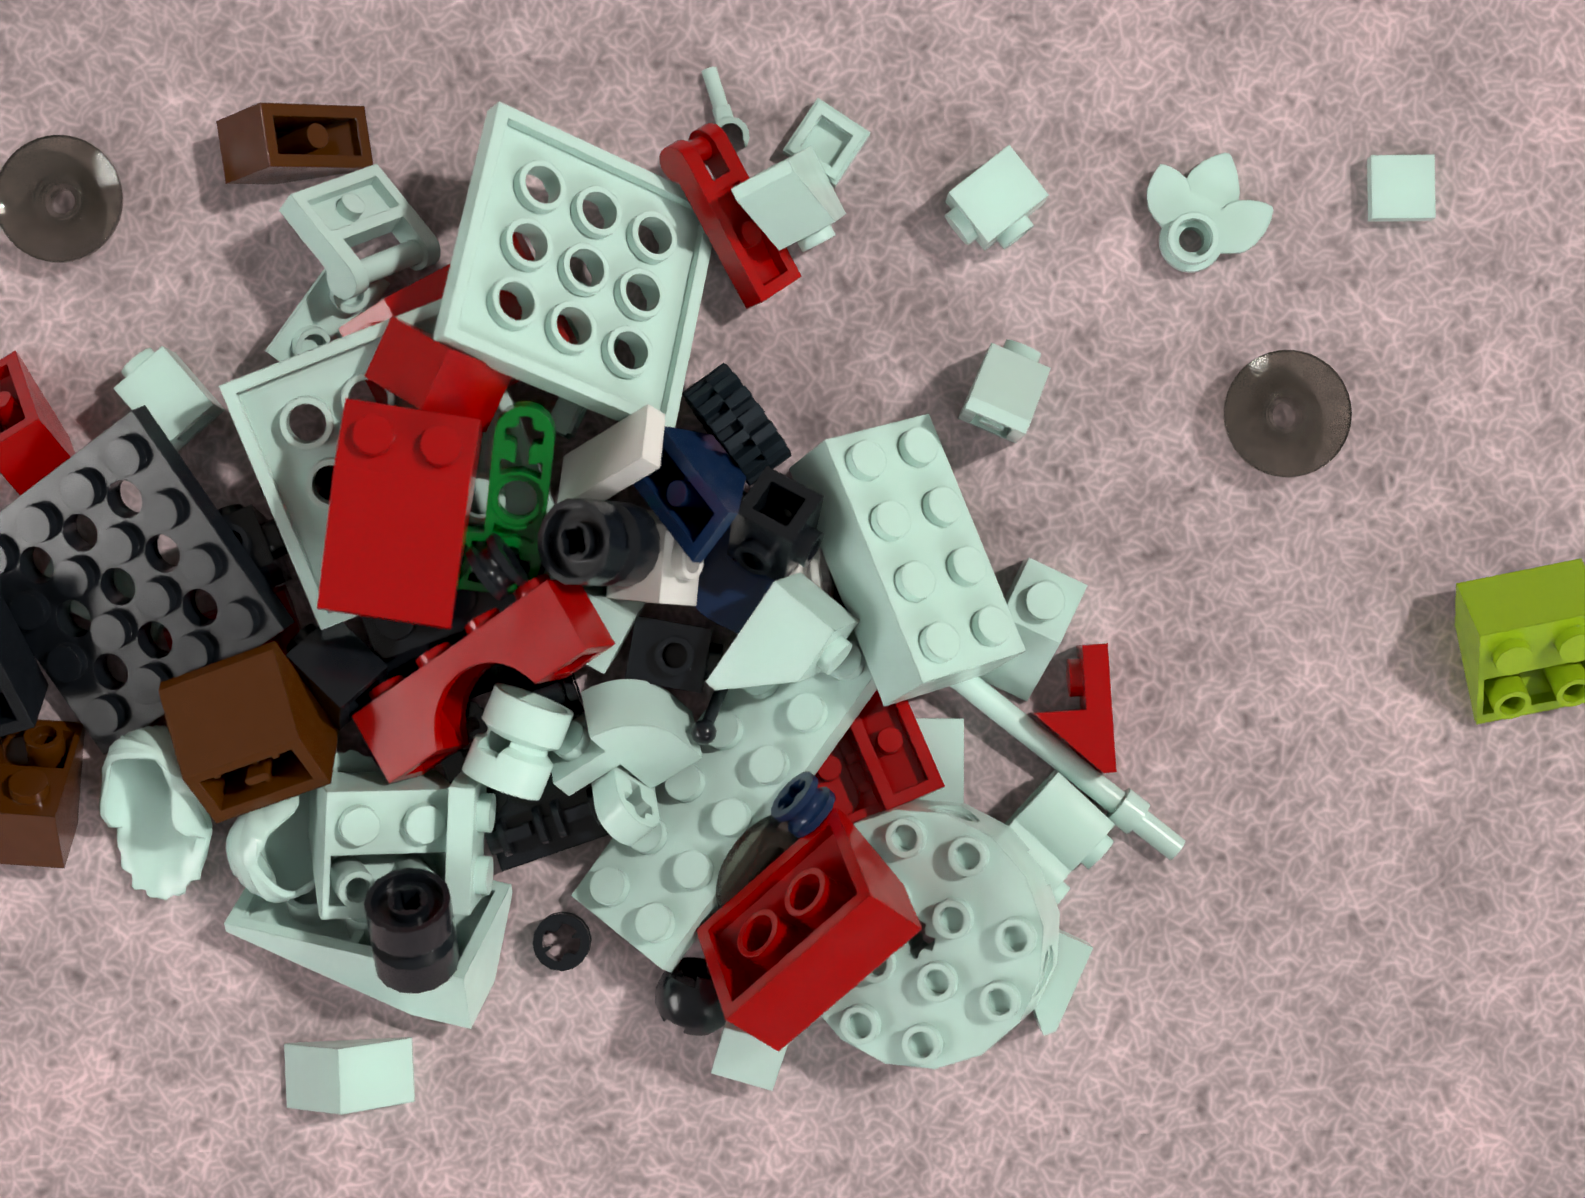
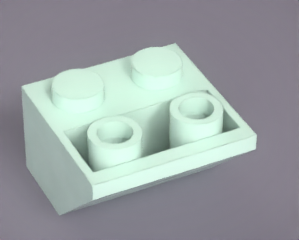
[308,770,450,920]

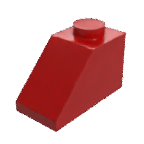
[0,351,75,496]

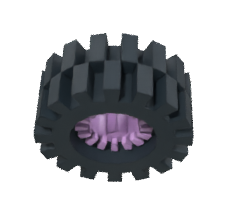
[682,363,792,486]

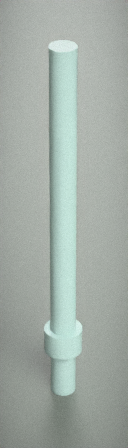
[950,677,1185,860]

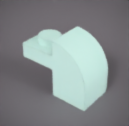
[548,679,703,796]

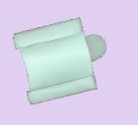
[702,67,750,147]

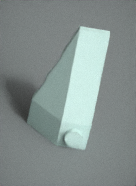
[224,880,512,1029]

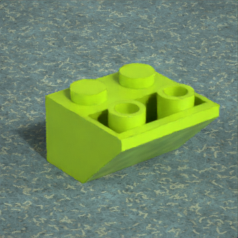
[1455,558,1585,725]

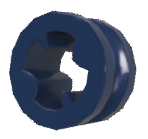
[771,771,835,838]

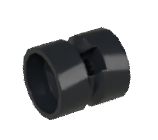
[538,498,660,587]
[364,868,460,994]

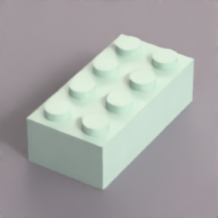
[789,414,1026,707]

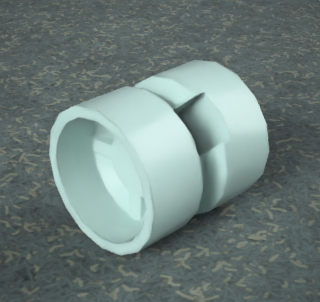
[462,683,574,800]

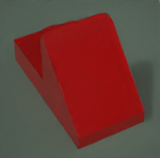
[1030,643,1117,773]

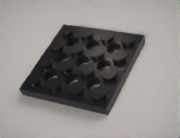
[0,405,295,755]

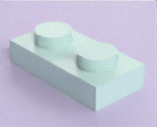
[445,771,496,915]

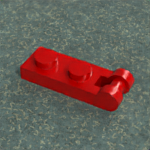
[659,123,802,309]

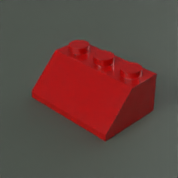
[696,807,922,1052]

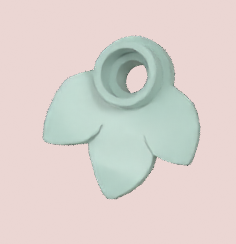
[1147,153,1273,273]

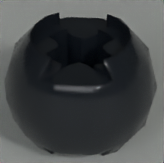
[655,957,726,1036]

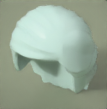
[99,725,212,900]
[226,749,381,903]

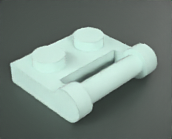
[279,164,441,300]

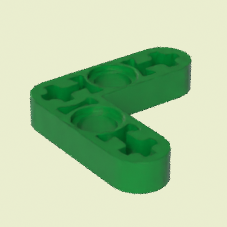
[458,401,556,594]

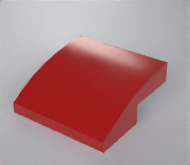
[815,689,945,823]

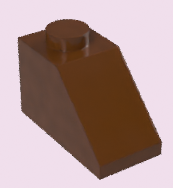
[216,102,373,185]

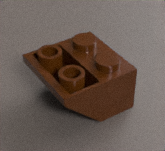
[158,641,339,824]
[0,719,85,869]

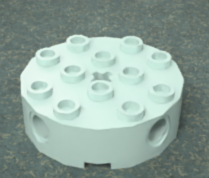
[821,799,1060,1069]

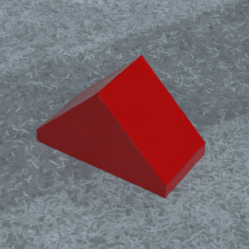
[364,316,512,433]

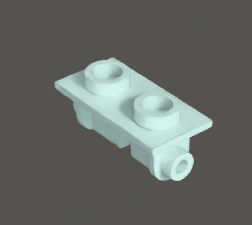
[265,268,390,361]

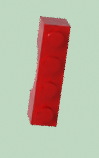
[352,574,615,783]

